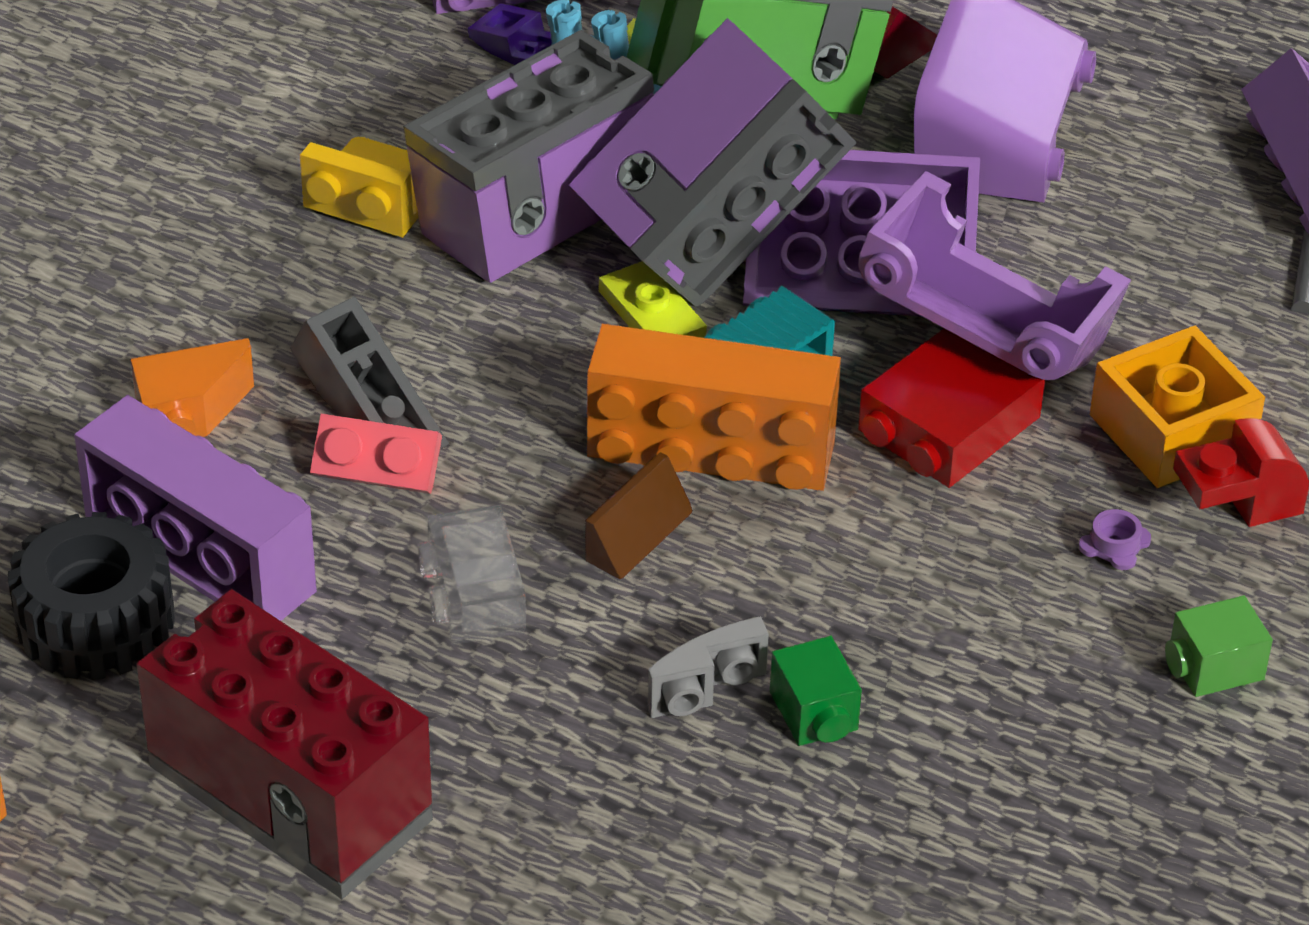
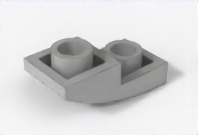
[648,616,769,718]

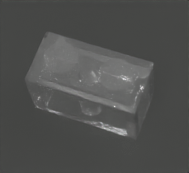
[418,505,526,645]

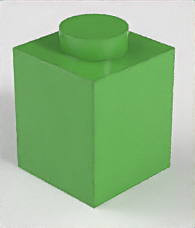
[1165,595,1273,697]

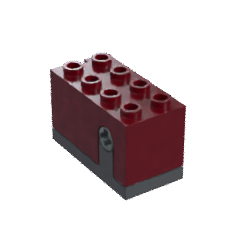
[137,589,433,900]

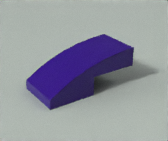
[467,3,552,65]

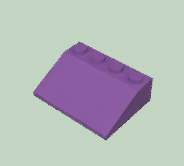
[743,150,980,317]

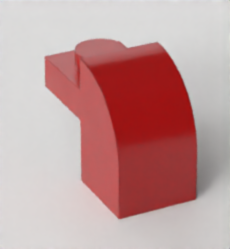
[1173,418,1309,527]

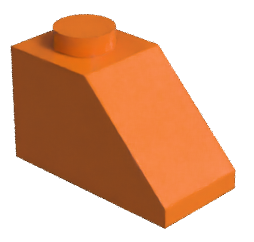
[131,338,254,437]

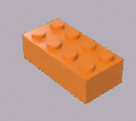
[587,324,841,491]

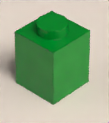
[770,635,862,746]

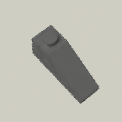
[290,296,449,450]

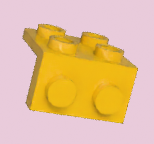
[300,137,419,238]

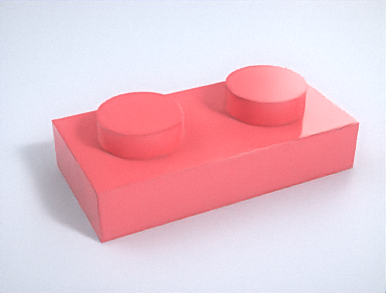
[310,414,442,494]

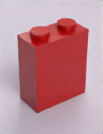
[858,328,1045,488]

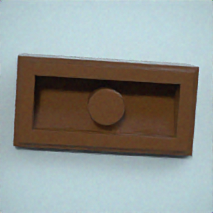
[585,452,693,579]

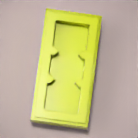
[599,261,707,338]

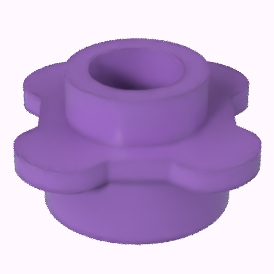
[1079,509,1151,570]

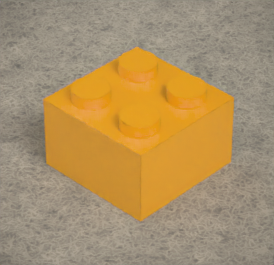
[1089,325,1265,488]

